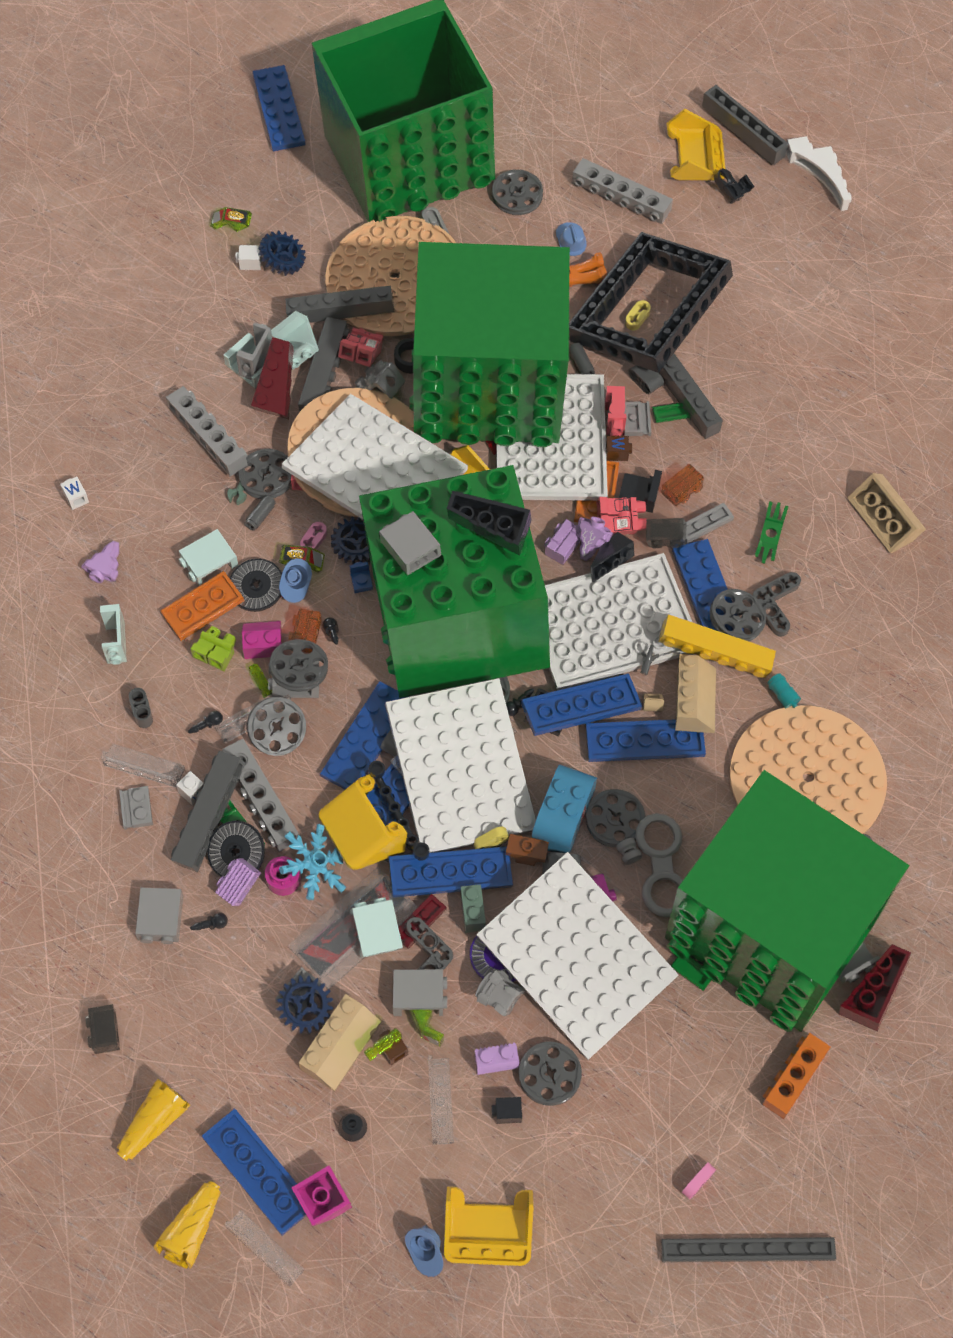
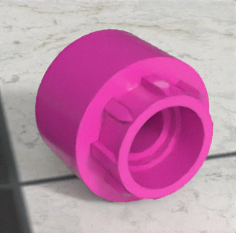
[265,856,301,896]

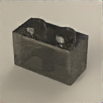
[646,518,687,549]
[85,1004,120,1054]

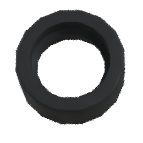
[394,338,414,373]

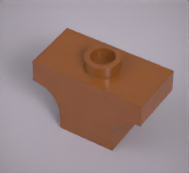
[506,834,549,866]

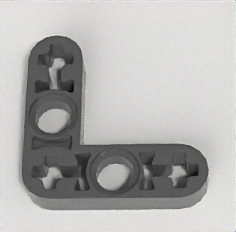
[753,572,801,637]
[404,917,453,970]

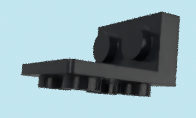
[619,470,662,513]

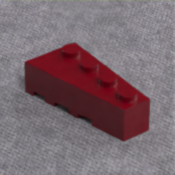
[251,337,294,420]
[839,944,911,1032]

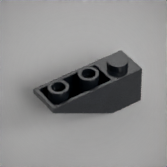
[590,532,634,582]

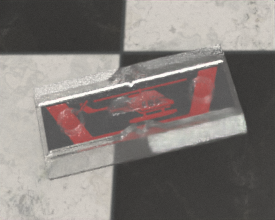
[288,867,418,990]

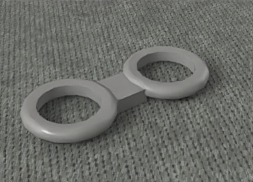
[635,813,683,918]

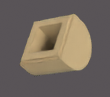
[643,694,664,712]

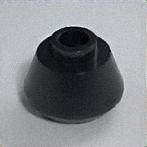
[338,1113,367,1142]

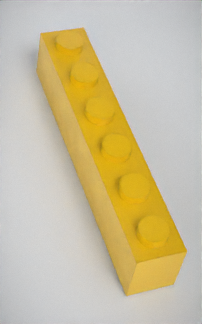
[658,614,776,678]

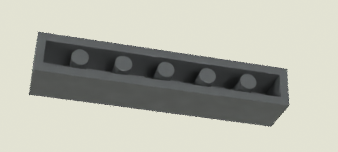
[702,85,788,165]
[285,285,395,323]
[298,317,350,413]
[659,354,723,439]
[171,750,246,872]

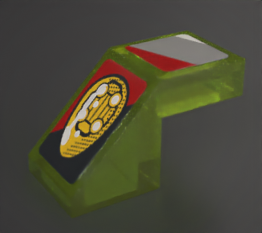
[210,207,252,232]
[279,545,325,572]
[412,1010,444,1047]

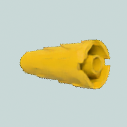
[117,1079,190,1161]
[154,1181,221,1269]

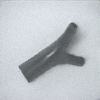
[640,644,659,675]

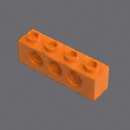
[763,1033,831,1119]

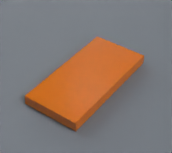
[574,461,619,523]
[160,571,245,641]

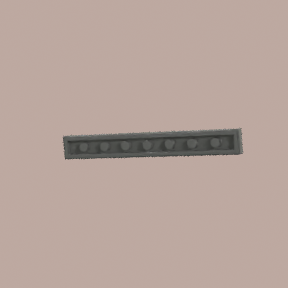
[661,1237,836,1262]

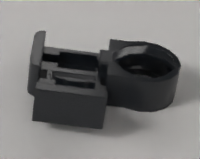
[714,169,755,204]

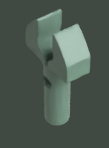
[227,481,247,505]

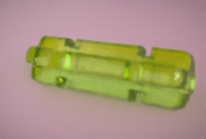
[249,663,272,698]
[364,1028,402,1061]

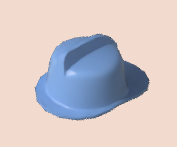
[556,222,587,256]
[279,558,312,603]
[405,1225,443,1277]

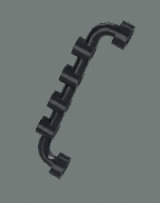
[369,761,430,861]

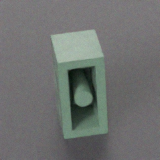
[460,884,486,933]

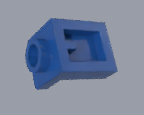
[350,562,373,593]

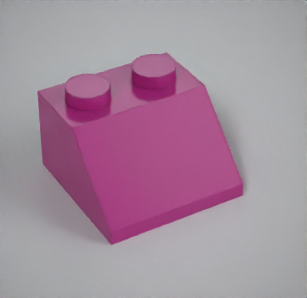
[242,621,282,659]
[292,1165,352,1226]

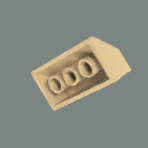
[848,473,926,553]
[675,654,716,733]
[299,994,381,1092]

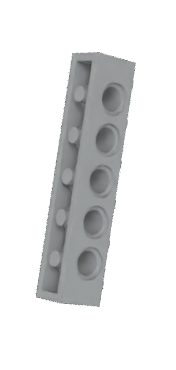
[572,158,673,224]
[166,386,248,476]
[222,739,299,852]

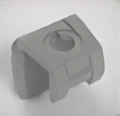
[355,360,405,399]

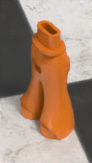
[569,252,607,287]

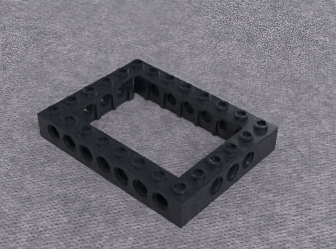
[569,232,733,373]

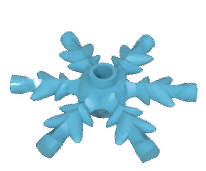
[279,824,346,900]

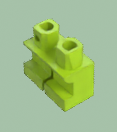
[191,626,236,671]

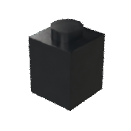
[492,1097,522,1124]

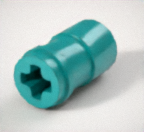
[767,673,801,709]

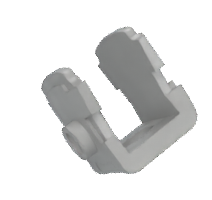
[475,970,525,1016]

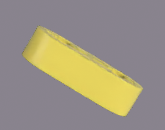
[625,300,651,330]
[474,827,509,849]

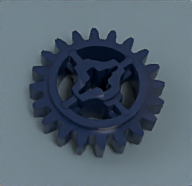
[258,230,306,276]
[331,516,369,565]
[275,975,334,1034]

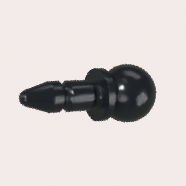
[322,617,339,645]
[506,688,534,716]
[188,710,223,734]
[190,913,228,931]

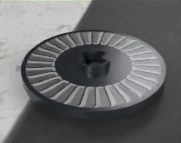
[230,558,282,612]
[207,821,265,877]

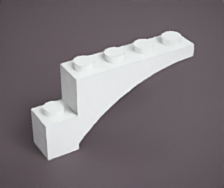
[786,136,851,211]

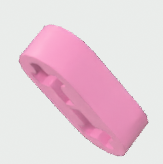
[300,522,327,555]
[682,1163,716,1200]

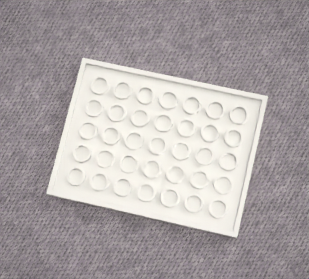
[497,374,608,501]
[282,394,468,519]
[545,553,693,691]
[385,678,536,853]
[477,852,678,1060]

